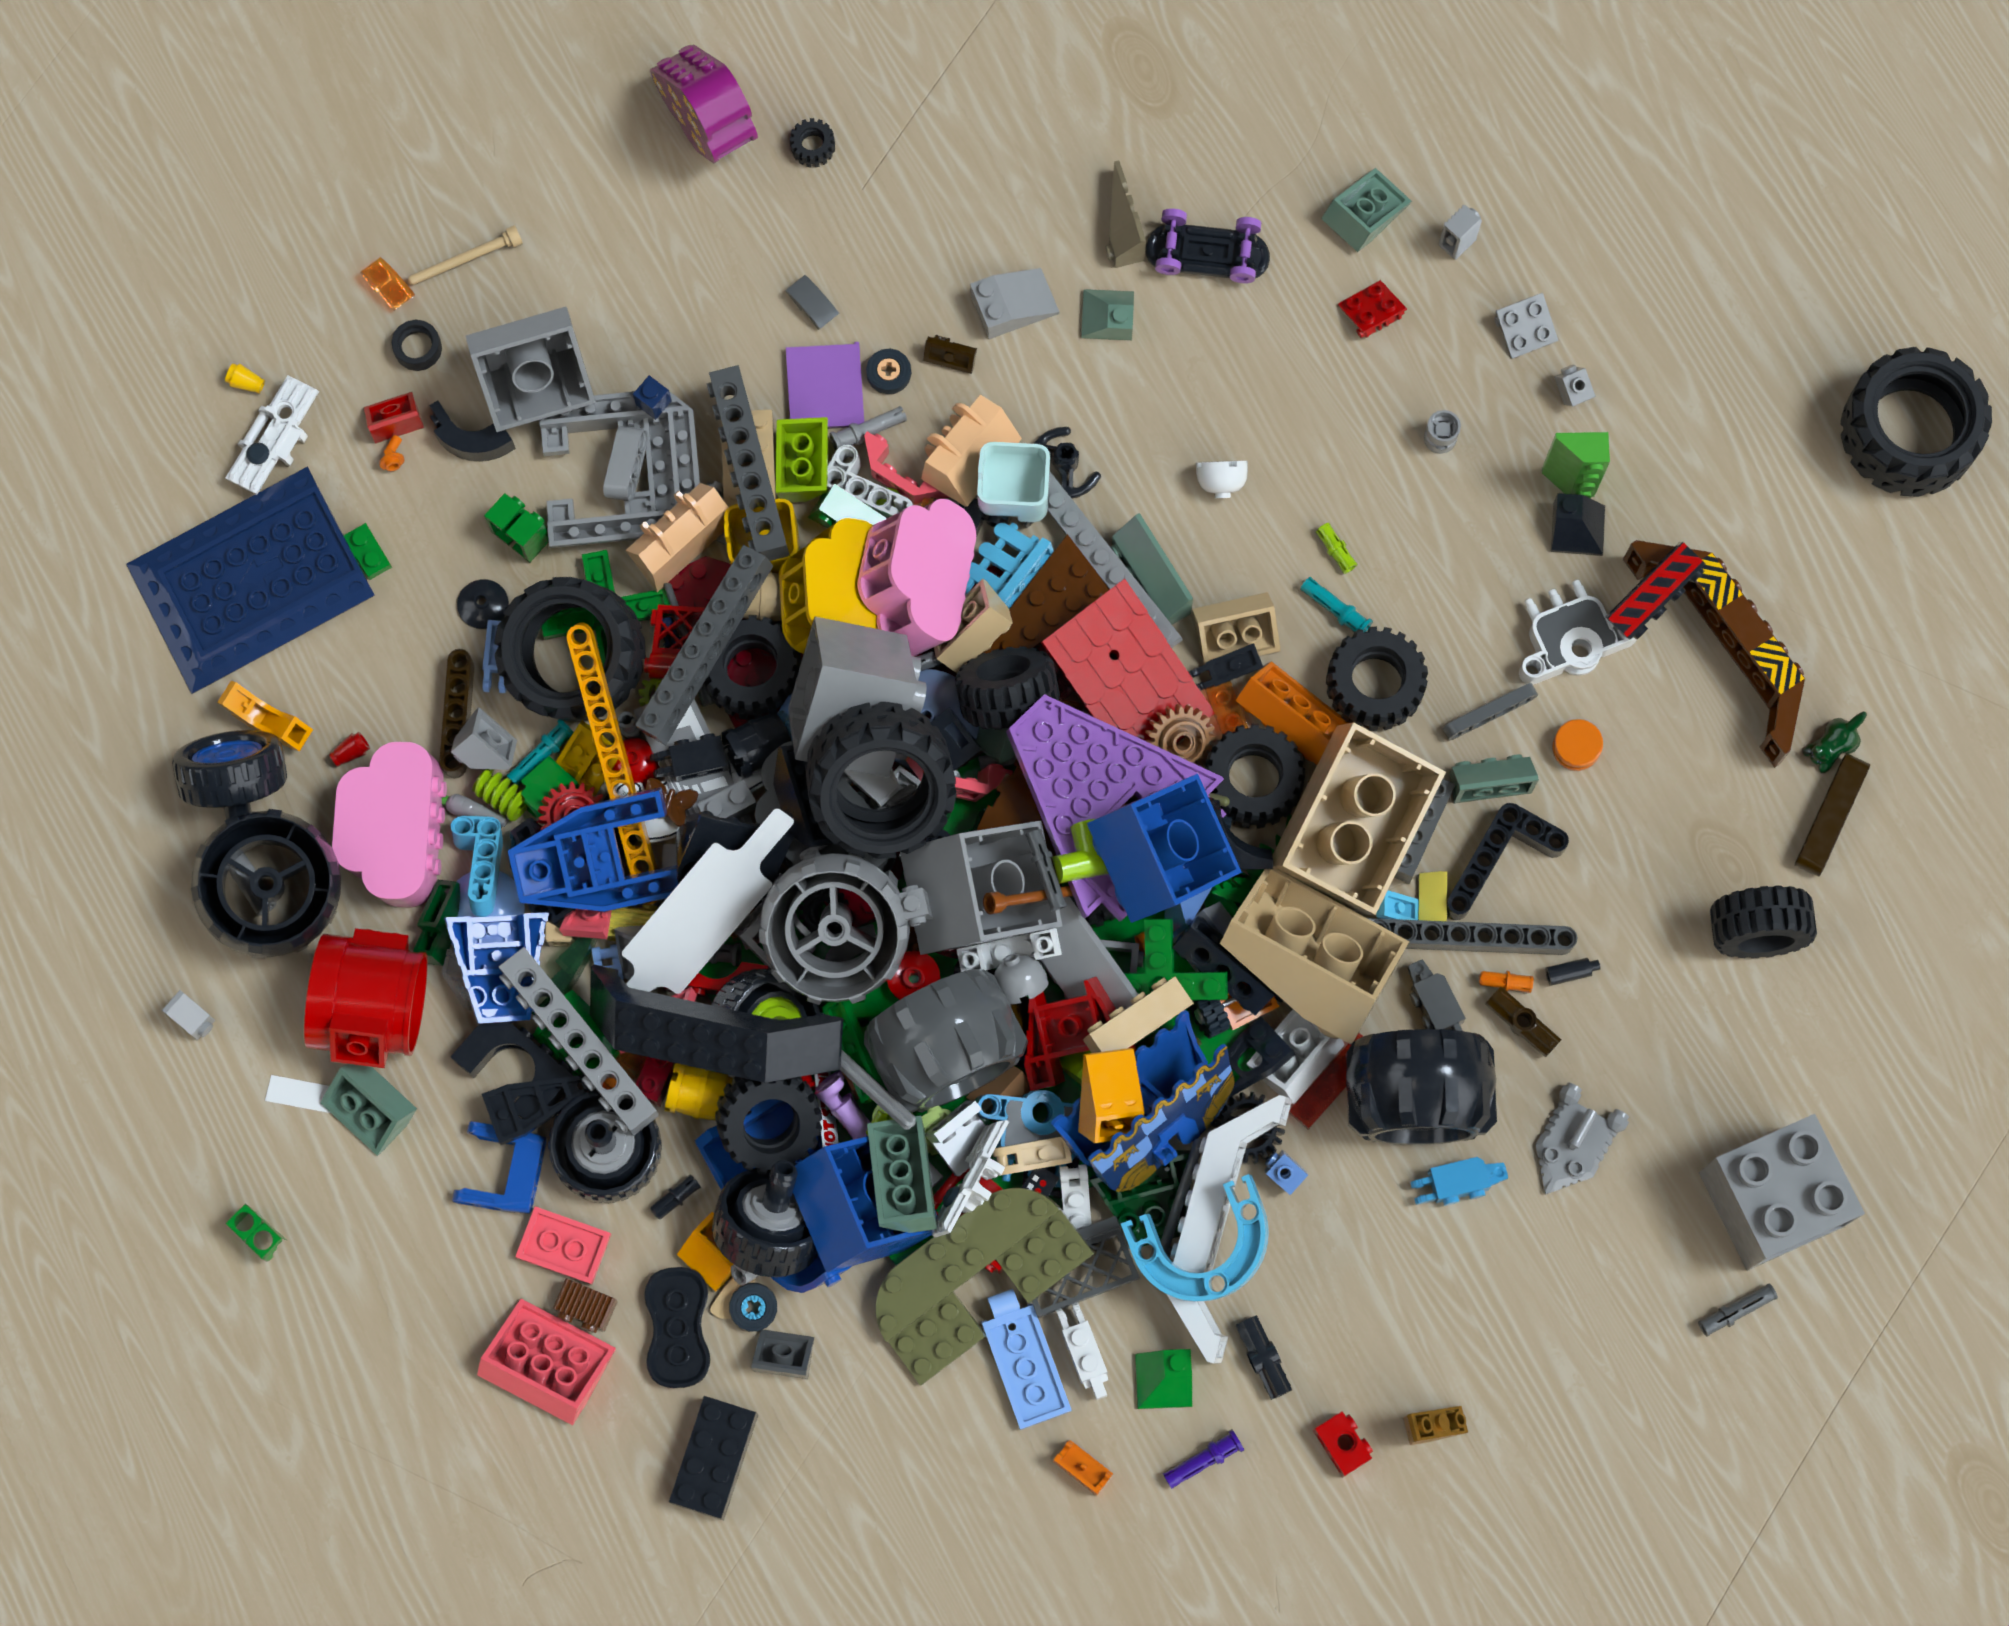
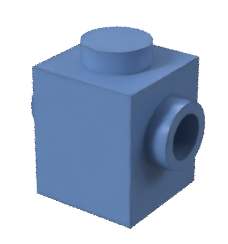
[1264,1150,1308,1195]

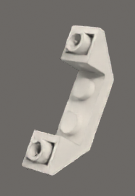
[956,928,1062,972]

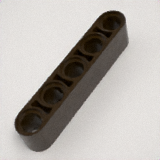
[439,649,475,778]
[1794,753,1871,877]

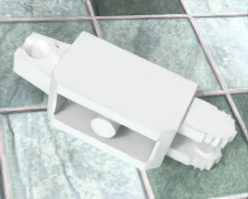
[1056,1302,1108,1400]

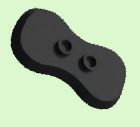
[644,1267,710,1388]

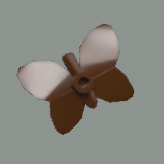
[646,777,699,827]

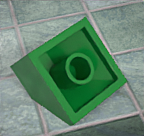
[1135,1349,1193,1409]

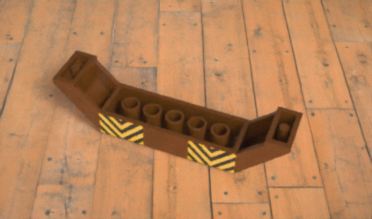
[1623,540,1805,768]

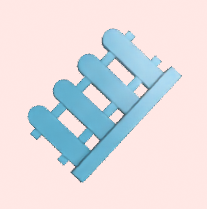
[965,522,1054,609]

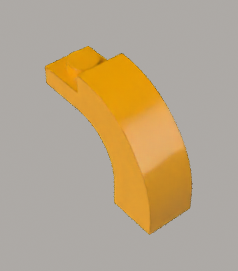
[217,681,313,752]

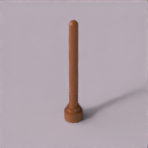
[983,886,1073,914]

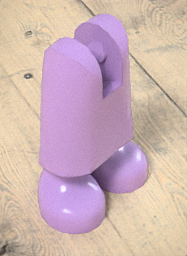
[814,1070,871,1140]

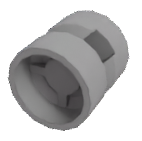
[1424,410,1461,454]

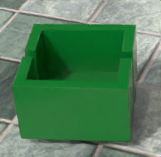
[484,493,549,563]

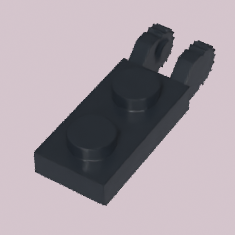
[1188,643,1264,691]

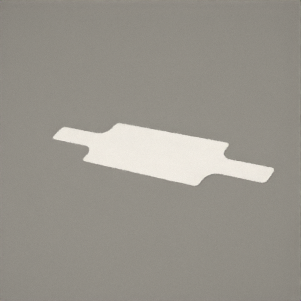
[622,809,794,994]

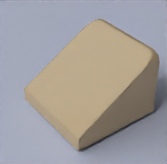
[545,921,575,947]

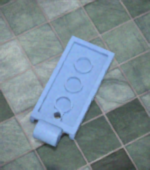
[981,1289,1072,1430]

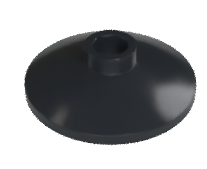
[457,579,509,629]

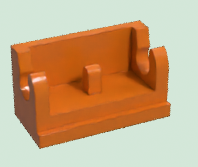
[1053,1440,1113,1496]

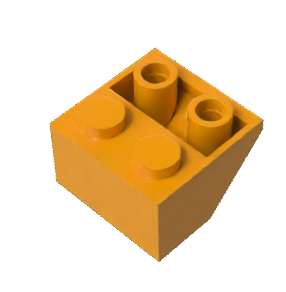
[677,1212,734,1292]

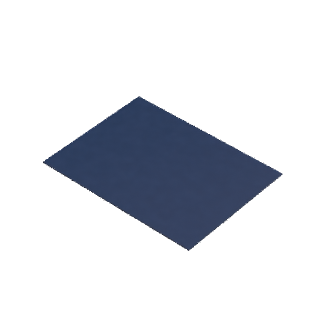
[126,466,375,694]

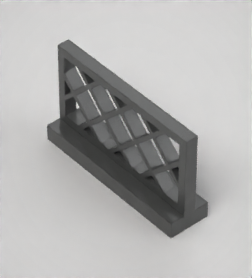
[1032,1216,1140,1318]

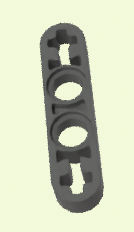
[1443,683,1538,740]

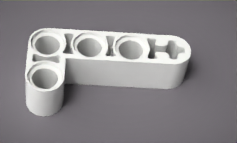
[827,445,913,518]

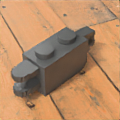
[1408,959,1466,1031]

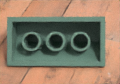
[1110,513,1193,625]
[867,1116,937,1233]

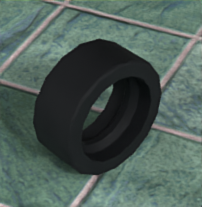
[391,319,442,371]

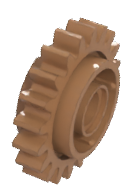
[1145,704,1217,768]

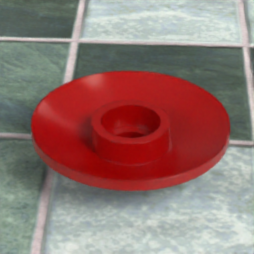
[887,951,940,1000]

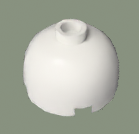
[1196,461,1248,498]

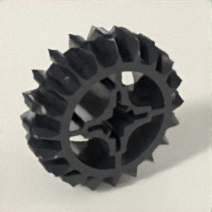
[1212,1092,1285,1164]

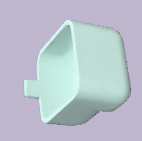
[977,442,1050,522]

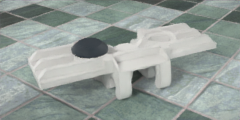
[225,375,319,494]
[932,1120,1009,1237]

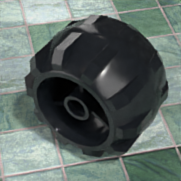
[191,809,341,959]
[1345,1029,1497,1145]

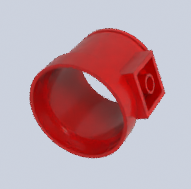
[304,928,428,1069]

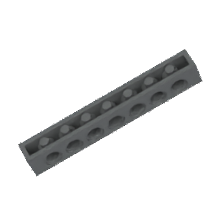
[706,365,790,561]
[635,545,773,746]

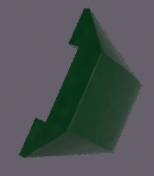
[1089,1150,1192,1246]

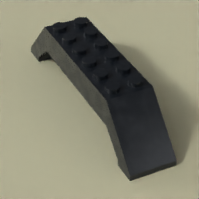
[590,965,843,1083]

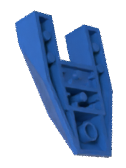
[508,787,678,912]

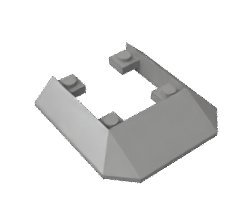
[539,391,700,548]

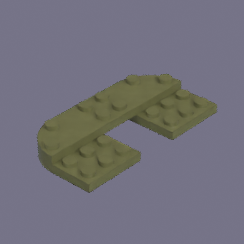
[876,1188,1095,1386]

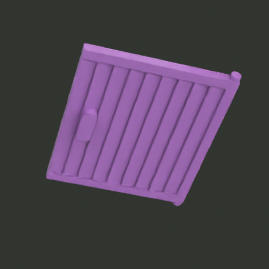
[786,342,864,428]

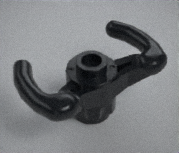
[1033,426,1101,499]

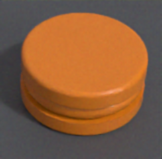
[1552,719,1603,771]

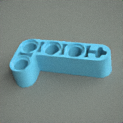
[451,816,503,917]

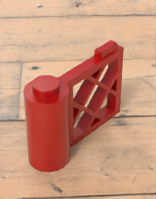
[644,605,705,679]

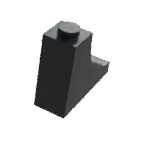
[1209,797,1273,869]

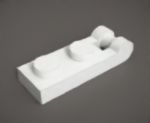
[1059,1164,1092,1230]

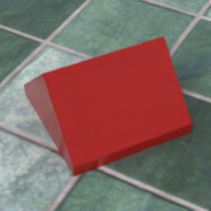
[364,392,424,444]

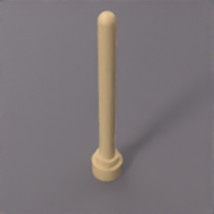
[407,225,523,285]

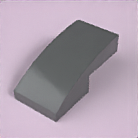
[785,275,839,330]

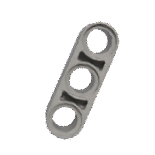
[603,426,648,501]

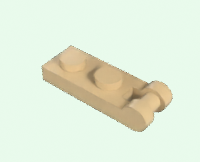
[993,1136,1072,1176]

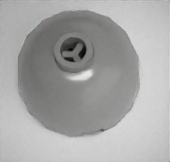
[994,954,1048,1004]

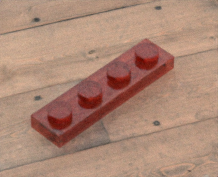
[1289,1033,1364,1130]

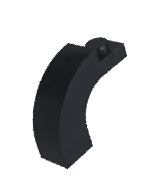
[429,400,516,462]

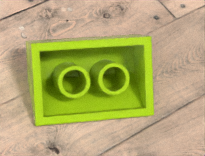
[776,417,828,502]

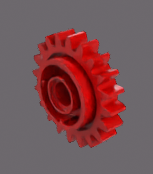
[537,781,603,832]

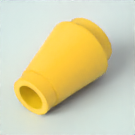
[225,363,265,394]

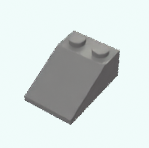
[970,268,1059,339]

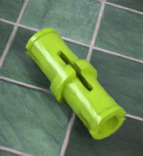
[1316,523,1358,574]

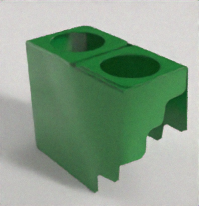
[521,756,579,825]
[226,1203,287,1262]

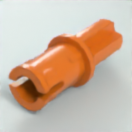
[1479,971,1534,993]

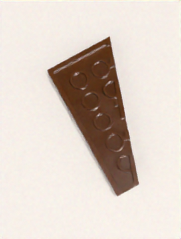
[982,534,1110,654]

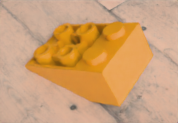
[1078,1048,1144,1143]

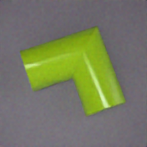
[1052,819,1109,883]

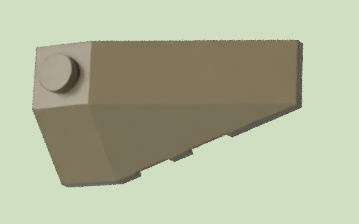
[1105,160,1146,268]

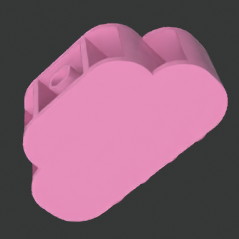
[858,499,976,656]
[332,742,447,907]

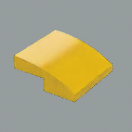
[556,720,618,796]

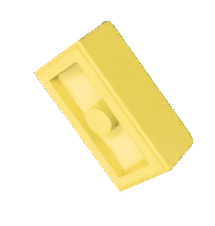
[1418,871,1447,921]

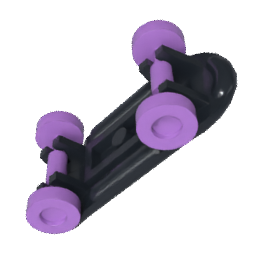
[1145,209,1270,283]

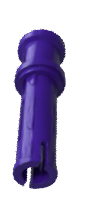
[1163,1429,1245,1489]

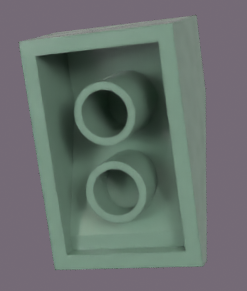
[1321,168,1412,252]

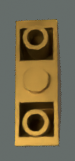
[1403,1406,1468,1445]

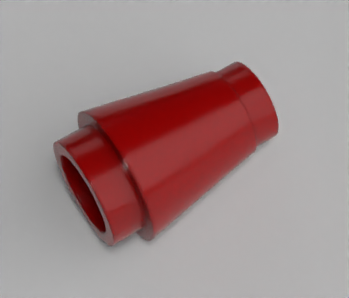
[329,732,370,767]

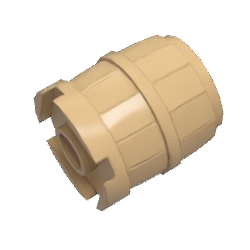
[742,573,782,622]

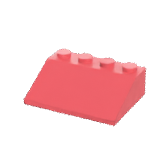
[477,1299,616,1425]

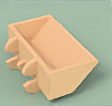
[921,395,1022,507]
[625,483,728,592]

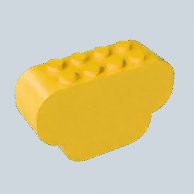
[779,518,878,654]

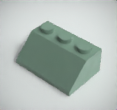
[1449,754,1539,804]
[320,1064,417,1156]

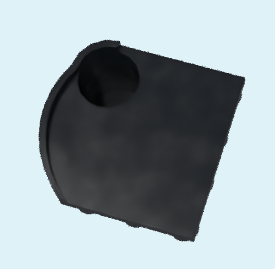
[676,811,793,900]

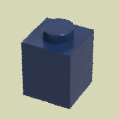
[633,375,672,420]

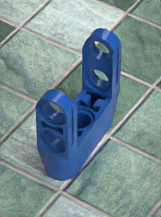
[452,1121,546,1214]

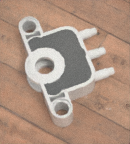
[1519,580,1637,685]

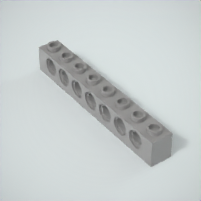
[499,947,659,1136]

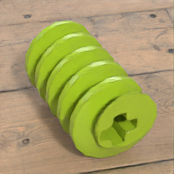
[472,769,528,821]

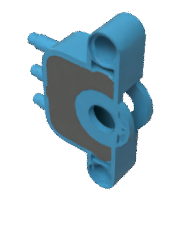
[974,1090,1076,1187]

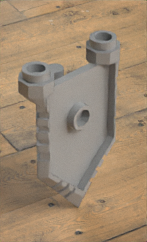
[1535,1082,1629,1195]

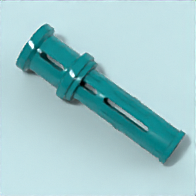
[1300,577,1373,632]
[506,719,574,786]

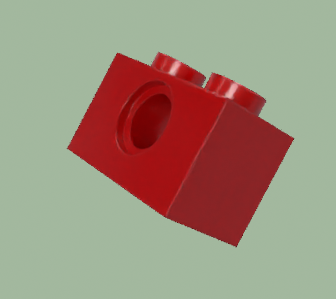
[1313,1411,1373,1478]

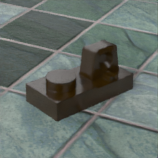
[923,335,977,374]

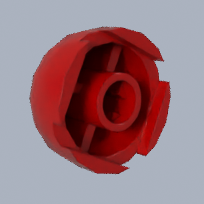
[612,737,660,789]

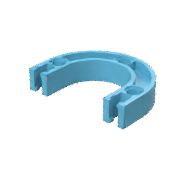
[1121,1174,1269,1301]

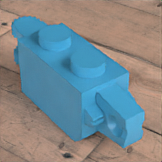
[1410,1157,1508,1206]

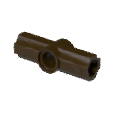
[1485,987,1562,1058]

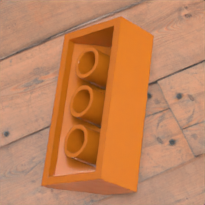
[1235,661,1349,765]

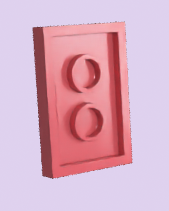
[515,1206,612,1285]

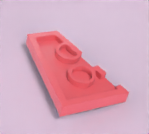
[559,909,612,939]

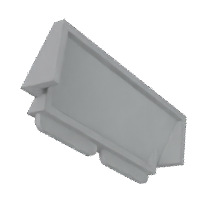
[1039,897,1139,1010]

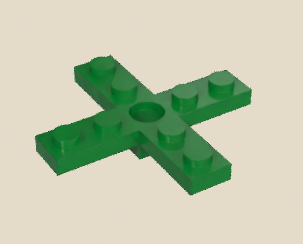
[542,550,672,666]
[1124,919,1228,1048]

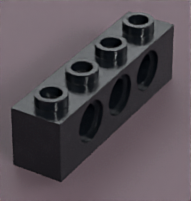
[1172,916,1276,1016]

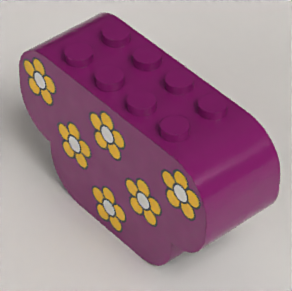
[650,44,758,164]

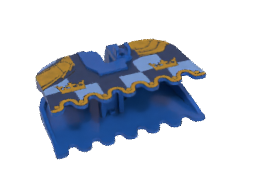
[1051,1010,1235,1192]

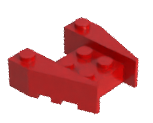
[1024,977,1137,1091]

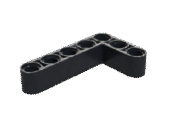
[1447,803,1569,920]

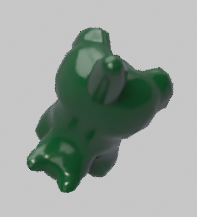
[1802,711,1867,773]

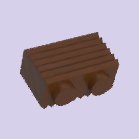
[553,1278,618,1333]

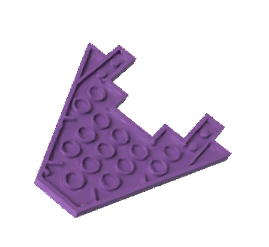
[1006,694,1226,921]

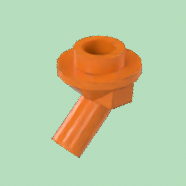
[379,435,405,471]

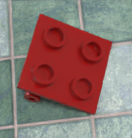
[1338,280,1407,338]

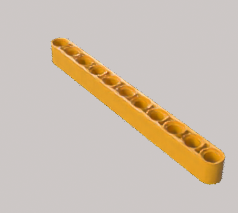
[567,623,657,905]

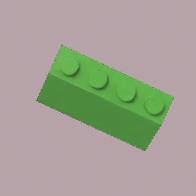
[1542,432,1610,498]

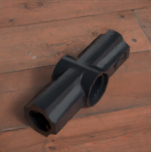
[1236,1315,1292,1400]

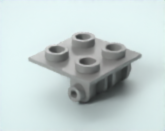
[1494,293,1559,359]

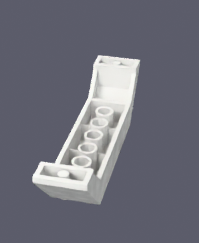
[1167,1095,1292,1364]

